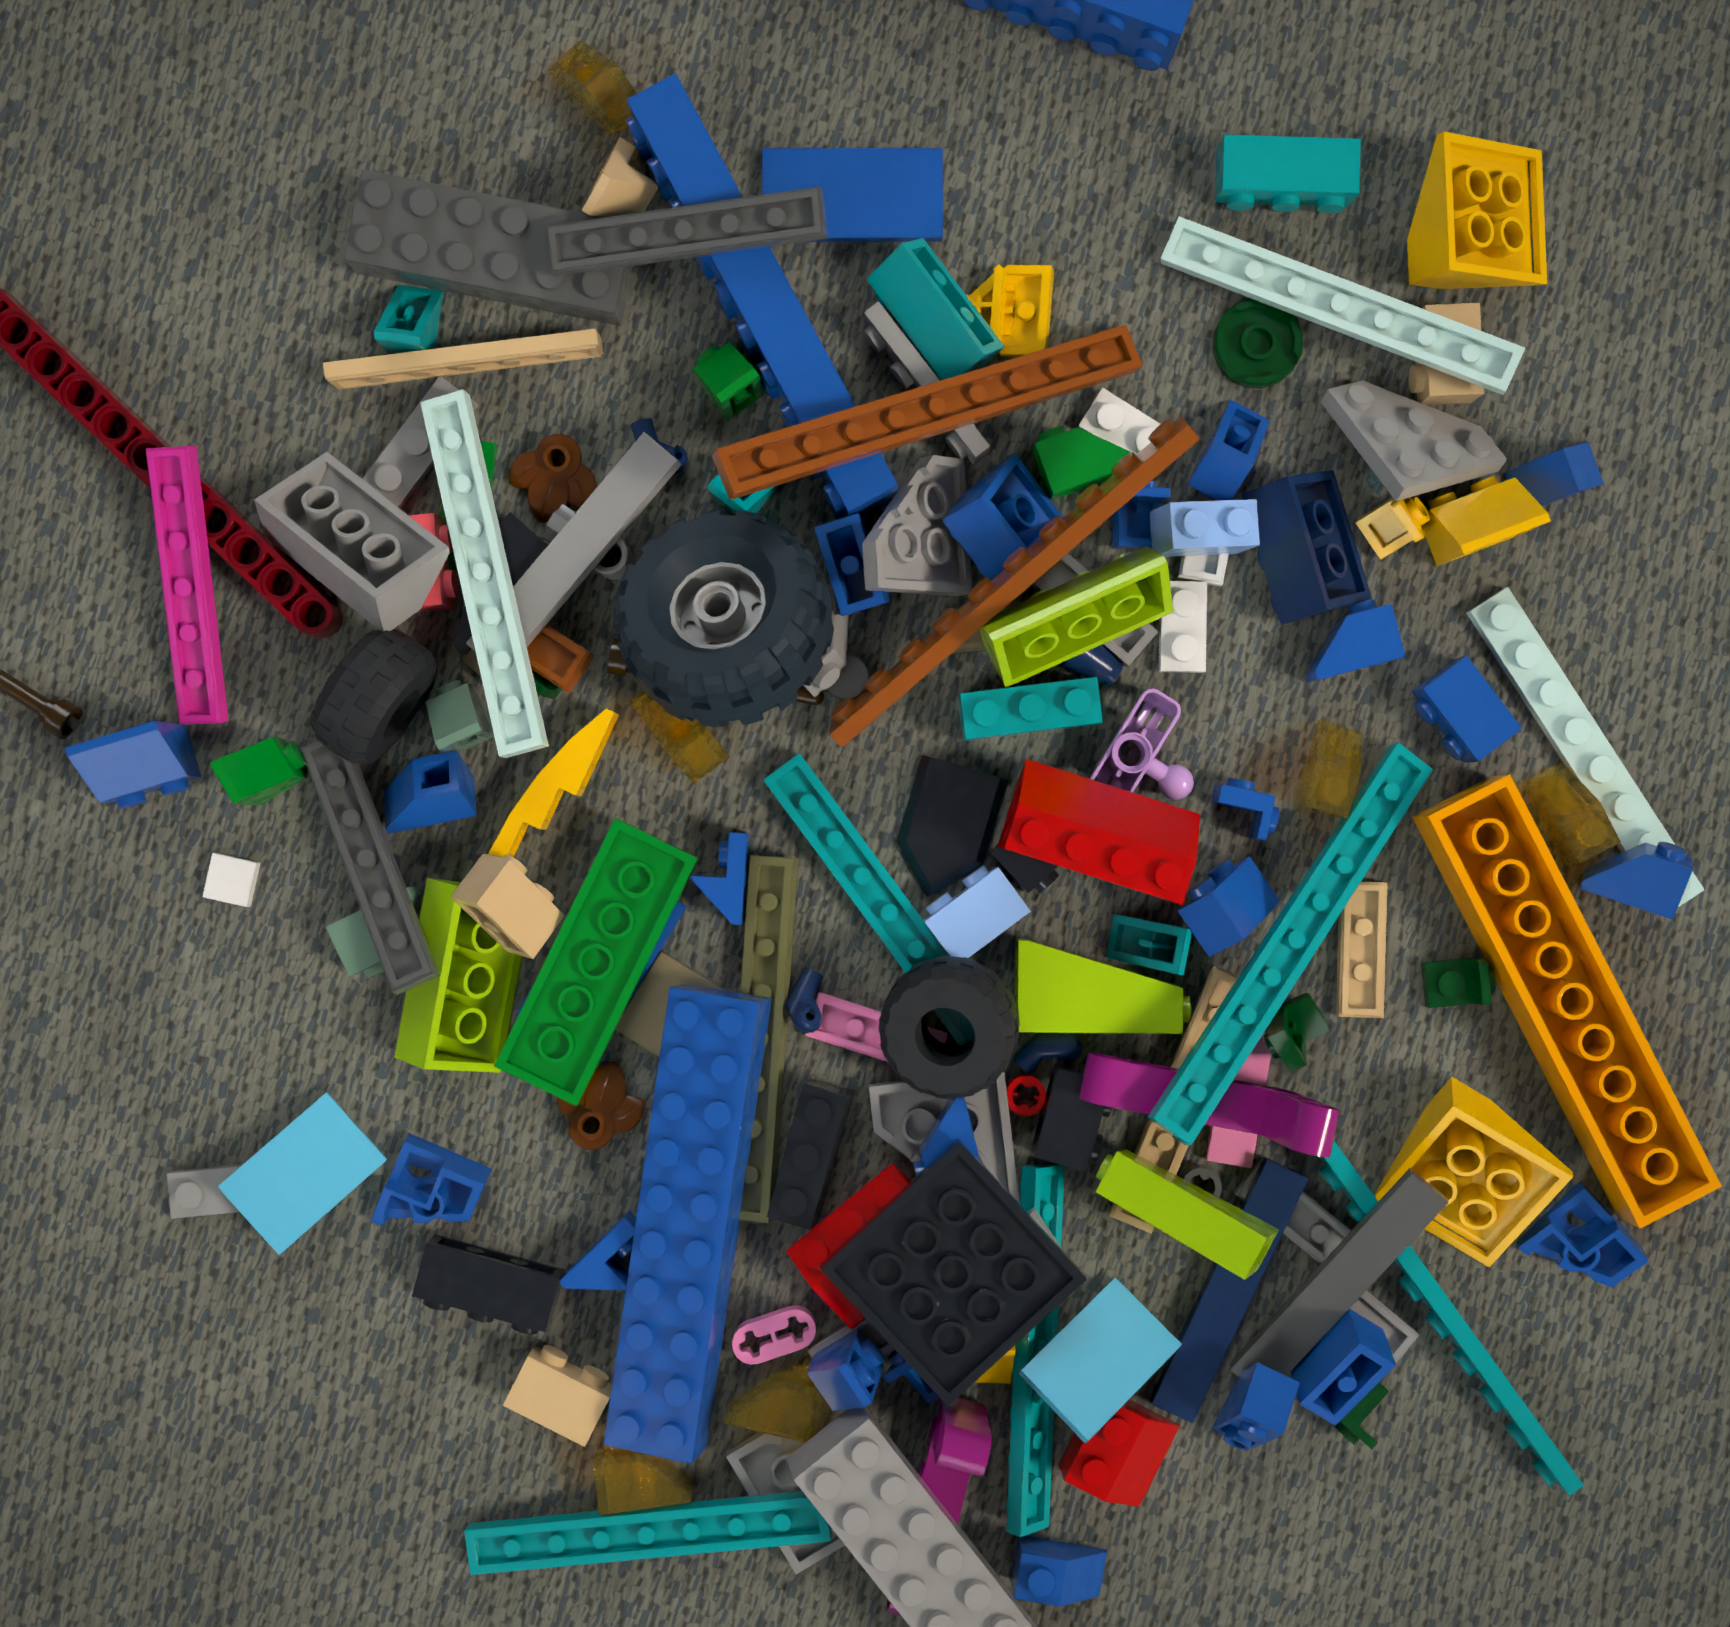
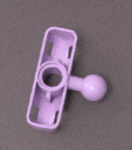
[1090,689,1194,800]

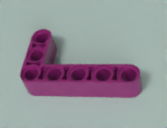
[1079,1052,1340,1158]
[886,1398,992,1616]

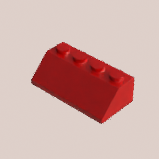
[998,759,1200,905]

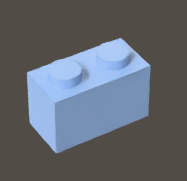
[1150,499,1260,557]
[924,865,1031,958]

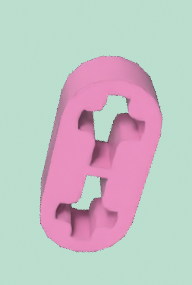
[732,1305,816,1365]

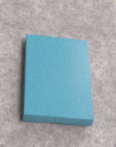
[218,1092,388,1255]
[1019,1277,1182,1444]

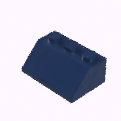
[1241,470,1372,625]

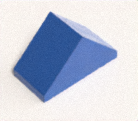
[1503,442,1604,507]

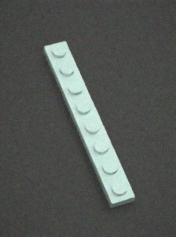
[1161,216,1525,395]
[420,389,549,758]
[1466,587,1704,907]

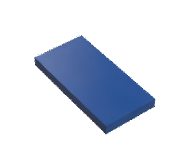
[762,148,943,242]

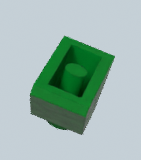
[692,342,763,421]
[1031,426,1130,501]
[210,737,307,805]

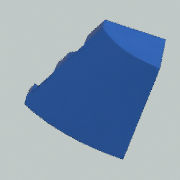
[371,1133,492,1224]
[1516,1181,1649,1287]

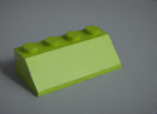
[979,546,1173,688]
[394,878,522,1073]

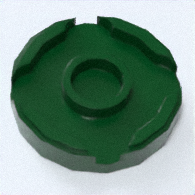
[1212,298,1303,389]

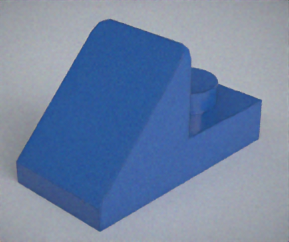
[690,832,750,925]
[559,1210,636,1290]

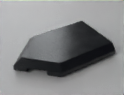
[897,755,1008,897]

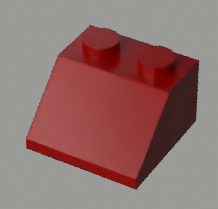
[1058,1399,1180,1507]

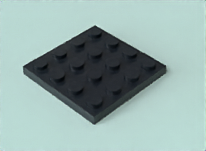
[820,1138,1087,1406]

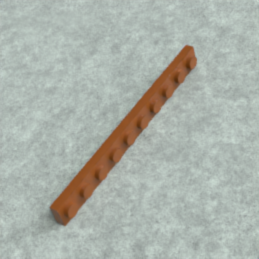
[712,324,1143,500]
[829,416,1200,748]

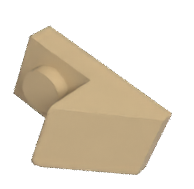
[582,137,658,217]

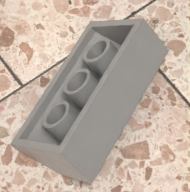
[254,452,450,632]

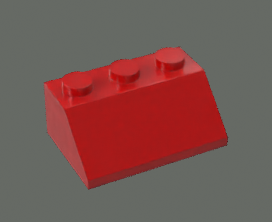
[786,1163,912,1330]

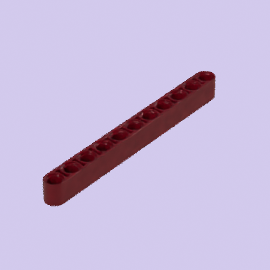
[0,287,343,638]

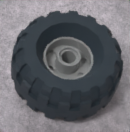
[613,509,834,727]

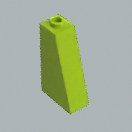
[1014,938,1191,1034]
[1096,1149,1279,1280]

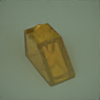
[547,40,637,135]
[629,691,730,784]
[1292,720,1362,819]
[1521,762,1621,863]
[724,1365,824,1443]
[592,1442,694,1515]

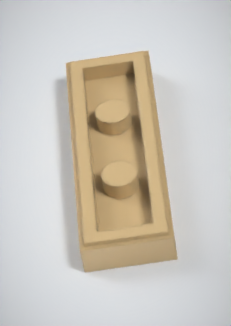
[1336,882,1387,1018]

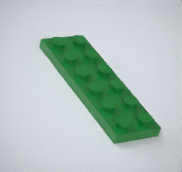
[494,818,699,1106]

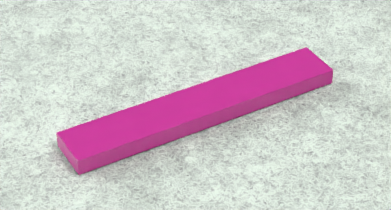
[146,446,229,724]

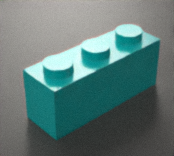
[1215,135,1361,214]
[866,238,1004,381]
[957,677,1103,741]

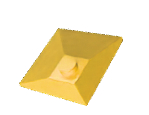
[1407,131,1547,289]
[1374,1077,1573,1267]

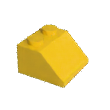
[1425,476,1551,566]

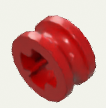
[1006,1074,1046,1116]

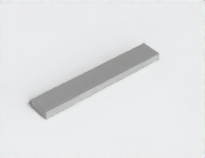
[466,432,682,652]

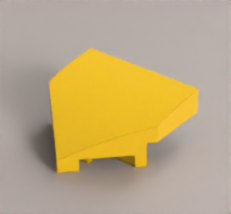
[966,264,1054,357]

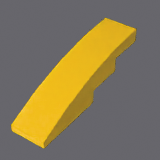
[488,709,619,858]

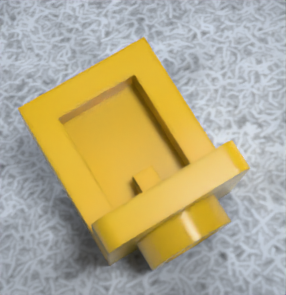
[1356,497,1430,560]

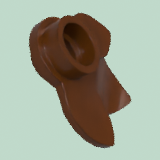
[509,434,597,523]
[556,1061,646,1150]

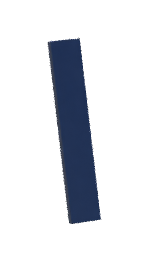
[1150,1156,1309,1423]

